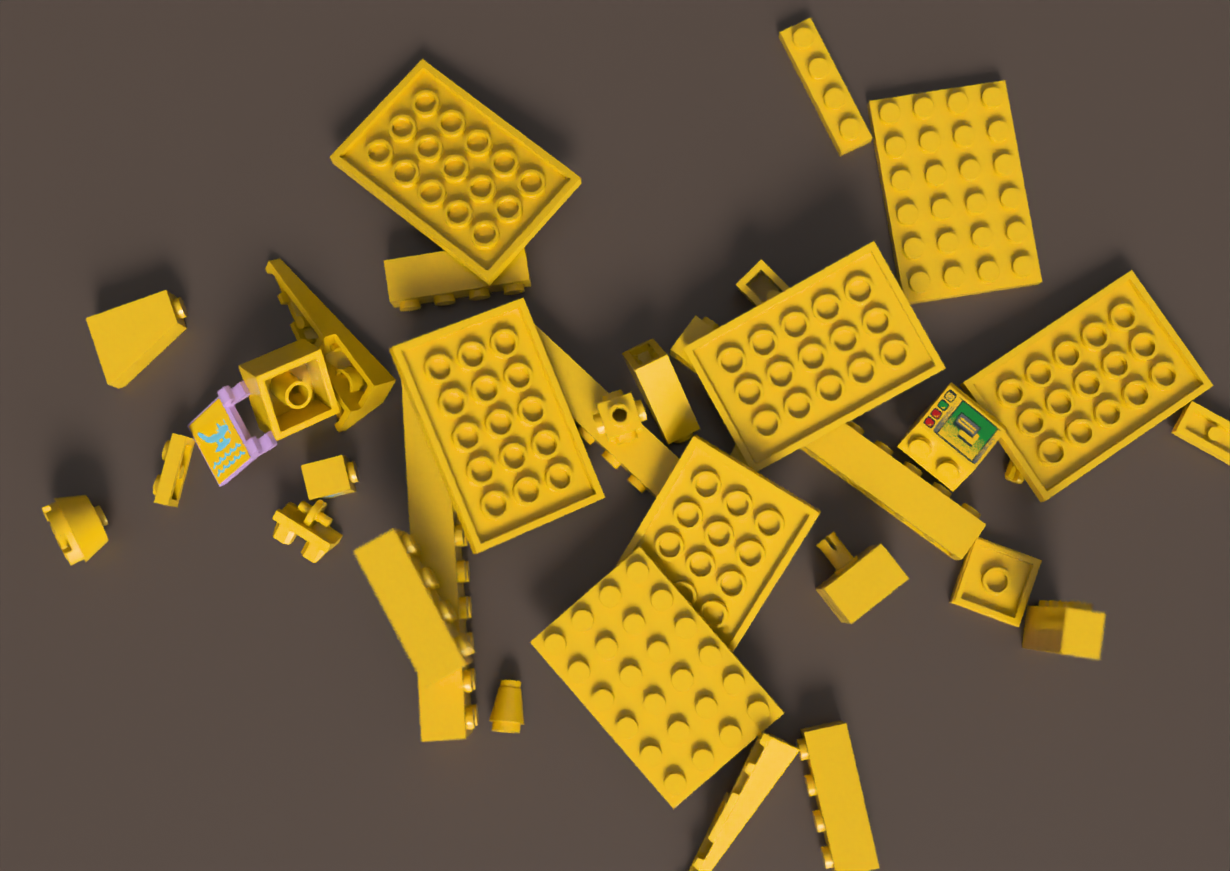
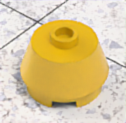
[42,495,109,566]

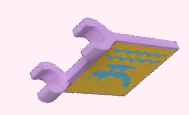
[187,381,278,487]

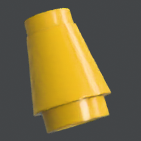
[489,680,524,733]

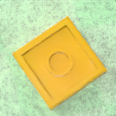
[949,537,1042,627]

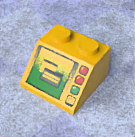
[897,382,1007,492]

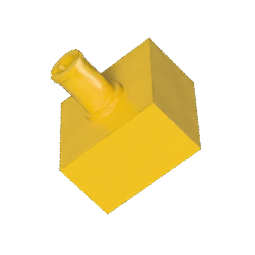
[238,338,340,441]
[815,531,909,624]

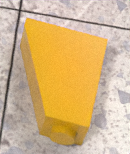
[86,290,188,389]
[622,338,700,444]

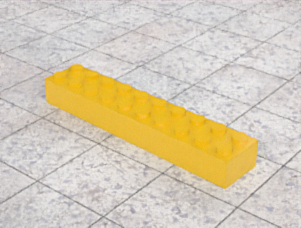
[401,380,478,742]

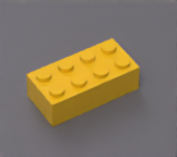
[353,529,475,688]

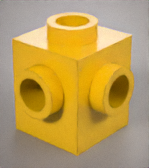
[592,390,647,445]

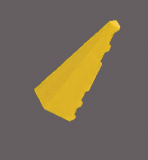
[265,259,396,433]
[688,731,800,871]

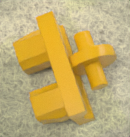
[272,499,343,563]

